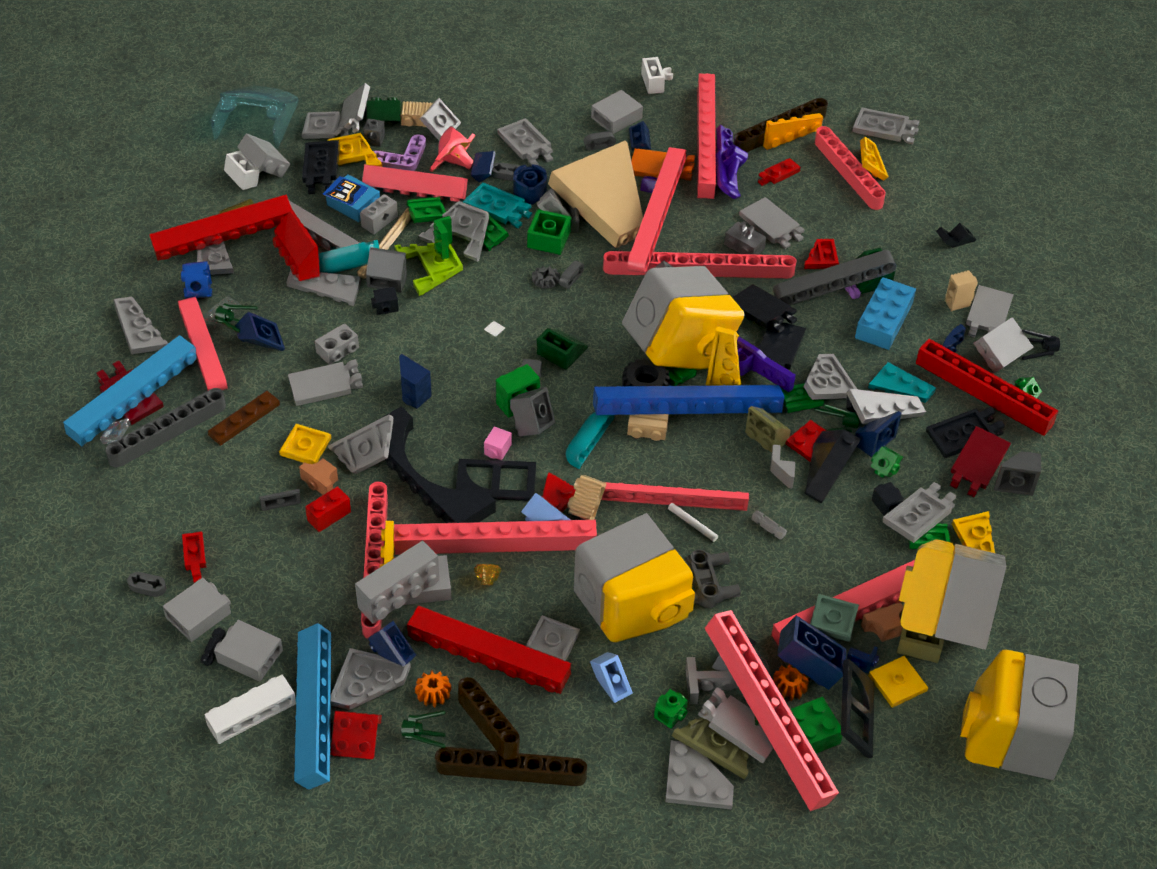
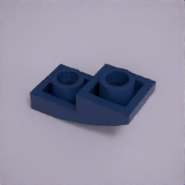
[943,324,966,353]

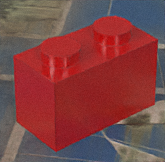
[305,486,351,532]

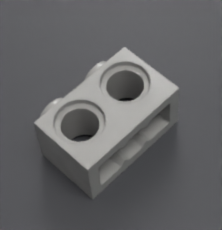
[315,323,359,365]

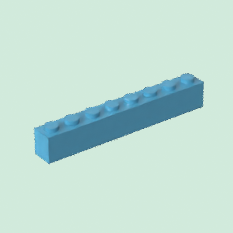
[63,335,197,446]
[294,623,331,789]

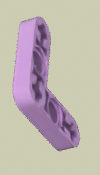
[374,135,426,171]

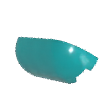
[318,240,379,274]
[566,412,615,469]

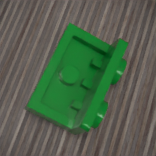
[433,216,452,260]

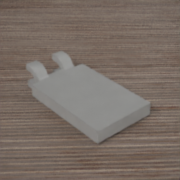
[334,83,370,136]
[852,108,919,145]
[497,118,553,166]
[739,197,805,249]
[966,285,1014,337]
[288,359,363,406]
[883,482,956,543]
[698,687,774,763]

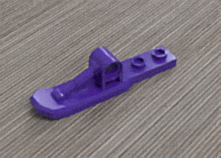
[716,125,748,199]
[737,337,796,392]

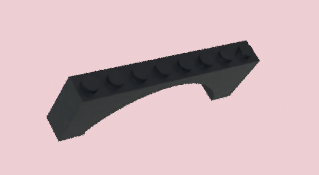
[376,406,496,523]

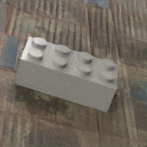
[355,540,439,624]

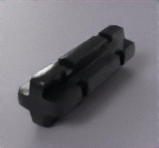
[200,627,226,666]

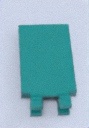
[463,183,532,229]

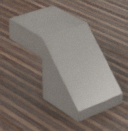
[770,445,795,488]

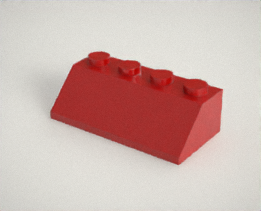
[273,211,320,281]

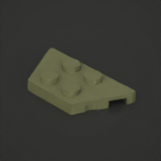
[672,717,748,780]

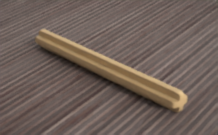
[357,207,412,279]

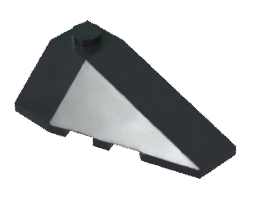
[805,429,861,503]

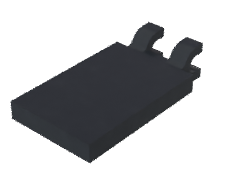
[302,140,340,194]
[732,284,797,333]
[758,322,806,370]
[926,407,1005,458]

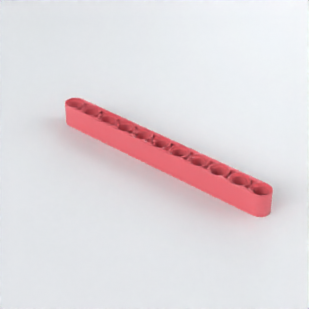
[627,147,686,273]
[603,251,796,279]

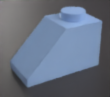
[521,493,571,521]
[590,652,633,703]

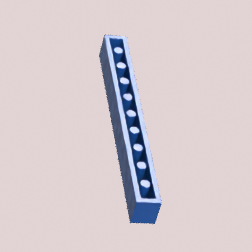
[593,385,784,415]

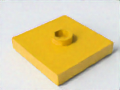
[279,424,331,464]
[868,656,928,708]

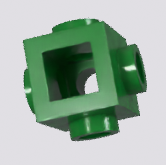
[1014,377,1042,398]
[870,446,903,478]
[654,689,688,729]

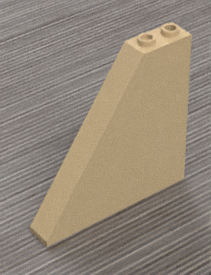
[548,141,643,248]

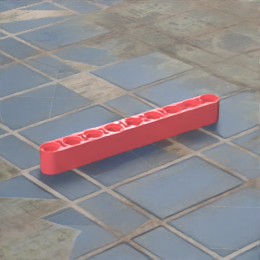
[361,481,388,639]

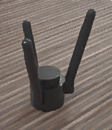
[1022,329,1060,360]

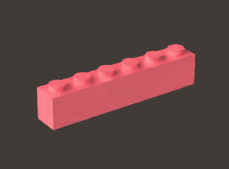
[362,164,468,202]

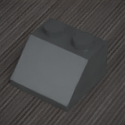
[510,387,556,436]
[994,451,1041,496]

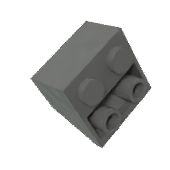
[366,247,407,293]

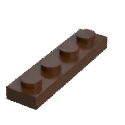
[208,391,280,446]

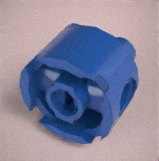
[181,261,212,299]

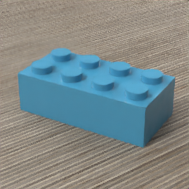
[855,277,916,350]

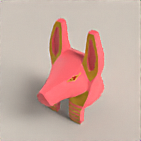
[429,126,475,172]

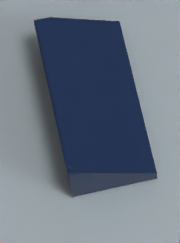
[629,121,651,151]
[471,151,496,182]

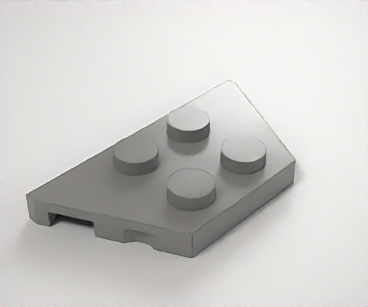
[328,414,394,474]

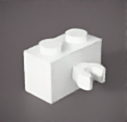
[641,57,673,94]
[224,151,262,190]

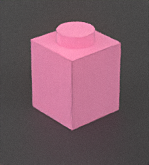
[484,426,512,460]

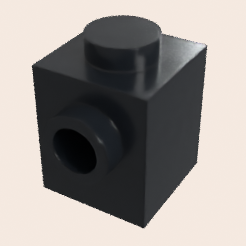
[371,287,399,315]
[872,482,904,516]

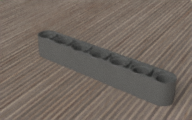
[773,250,897,305]
[106,388,226,467]

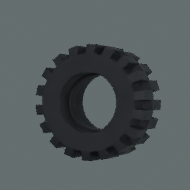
[622,358,670,386]

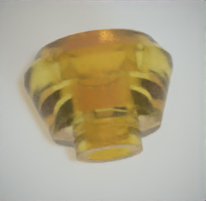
[474,564,502,585]

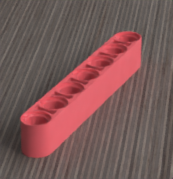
[815,126,886,210]
[178,296,228,390]

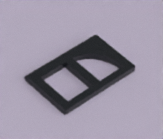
[456,459,536,501]
[841,659,875,758]

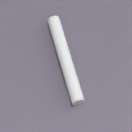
[668,503,718,542]

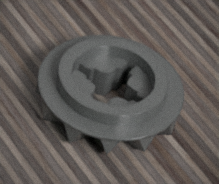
[532,266,560,288]

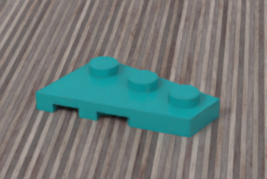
[868,362,936,403]

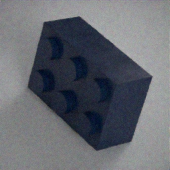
[778,615,846,690]

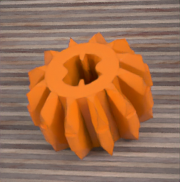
[773,664,809,701]
[415,670,452,708]

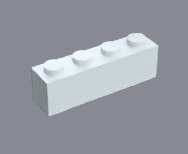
[204,674,296,744]

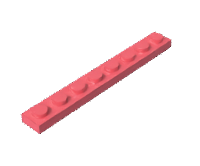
[601,482,749,511]

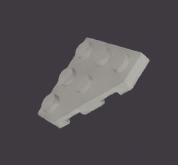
[803,354,858,400]
[330,648,411,710]
[665,740,734,809]

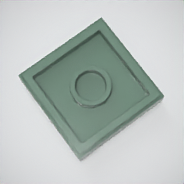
[810,594,859,642]

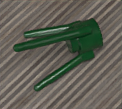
[215,303,258,333]
[814,404,859,432]
[401,710,446,748]

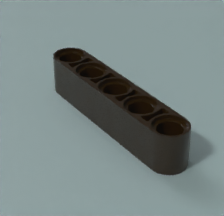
[458,677,520,760]

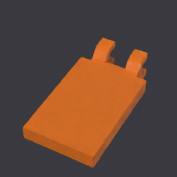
[631,148,695,182]

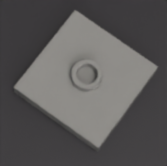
[420,98,461,141]
[302,112,341,139]
[526,615,580,661]

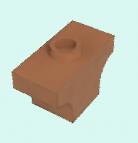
[299,459,338,495]
[861,602,903,642]

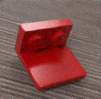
[330,711,382,759]

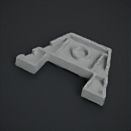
[419,201,489,262]

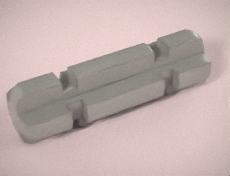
[751,510,787,540]

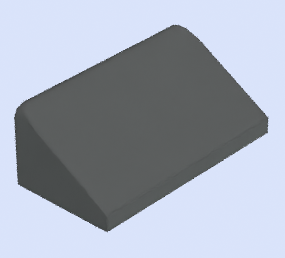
[566,205,579,233]
[259,489,301,511]

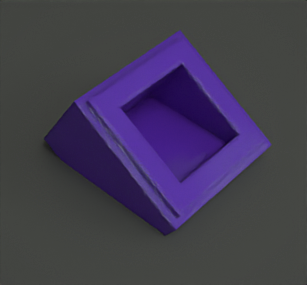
[640,175,658,193]

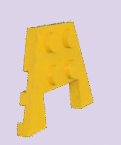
[328,133,383,167]

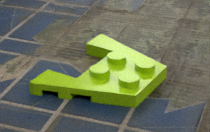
[394,243,463,296]

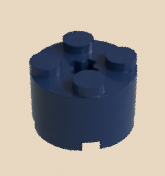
[513,164,547,205]

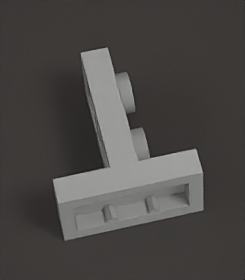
[536,188,572,219]
[685,657,738,704]

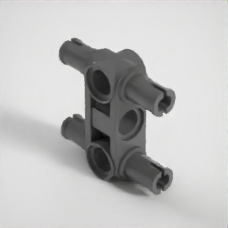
[683,549,741,608]

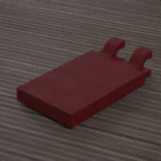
[96,360,164,425]
[949,426,1011,497]

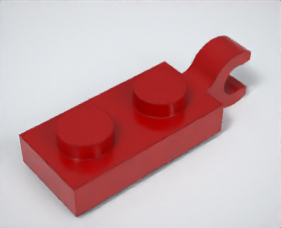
[758,158,801,186]
[182,531,207,583]

